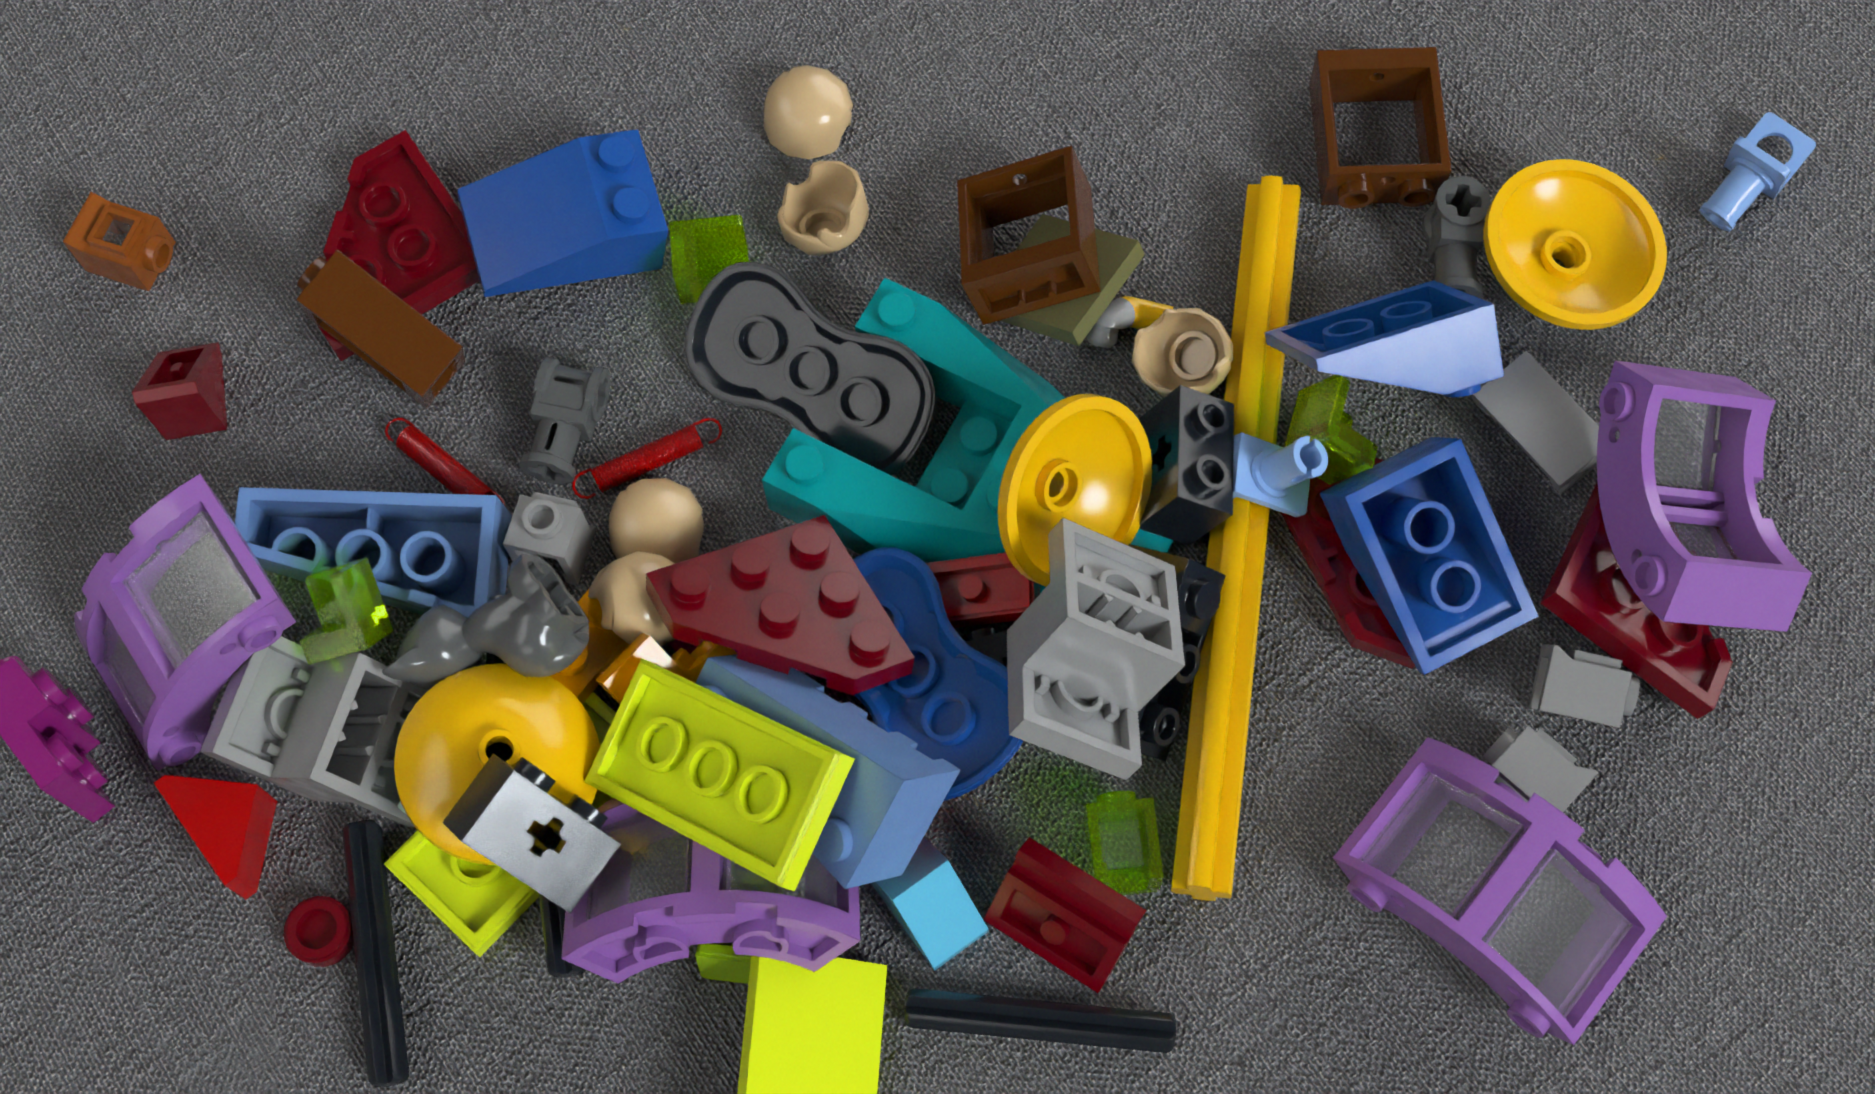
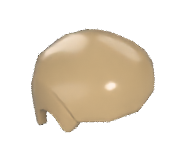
[764,65,853,159]
[777,160,869,256]
[1132,308,1233,398]
[609,478,704,564]
[588,551,676,647]

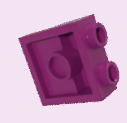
[0,656,115,823]

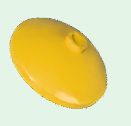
[1483,159,1667,330]
[998,394,1152,587]
[394,664,600,865]

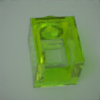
[1083,791,1164,895]

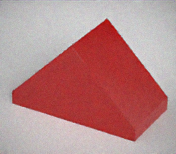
[154,775,277,900]

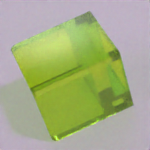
[669,215,749,304]
[1284,375,1378,485]
[299,557,394,665]

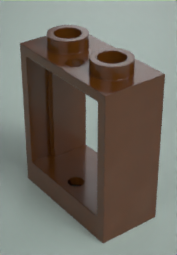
[1309,47,1452,209]
[957,145,1101,325]
[296,249,465,409]

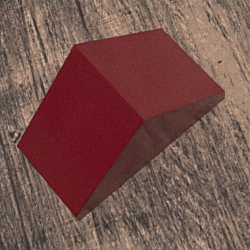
[132,342,227,440]

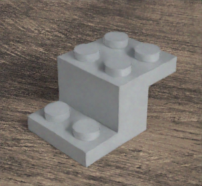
[1007,518,1185,780]
[200,636,428,827]

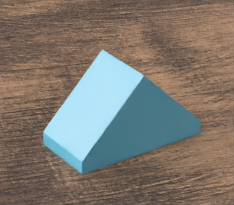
[871,837,989,971]

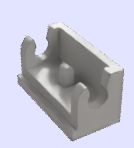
[1472,351,1599,494]

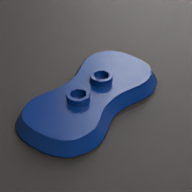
[853,547,1023,801]

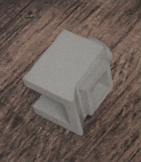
[503,492,597,585]
[1528,644,1640,728]
[1482,725,1598,812]

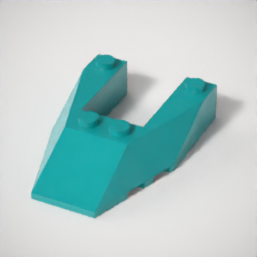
[762,277,1174,593]

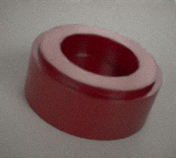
[284,896,354,967]

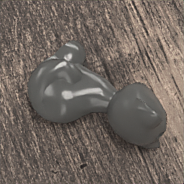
[382,554,589,690]

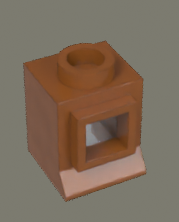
[63,192,176,292]

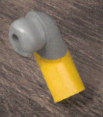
[1085,296,1174,348]

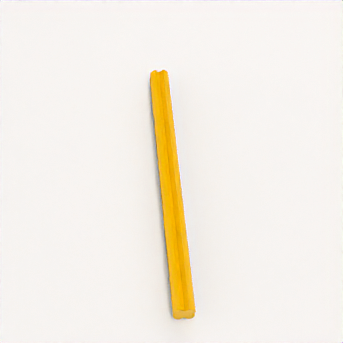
[1171,175,1301,901]

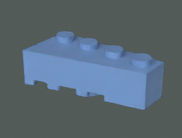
[235,487,512,618]
[696,654,961,889]

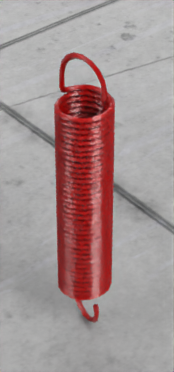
[385,417,506,507]
[572,418,722,499]

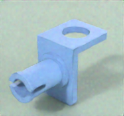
[1699,112,1816,232]
[1233,432,1328,517]

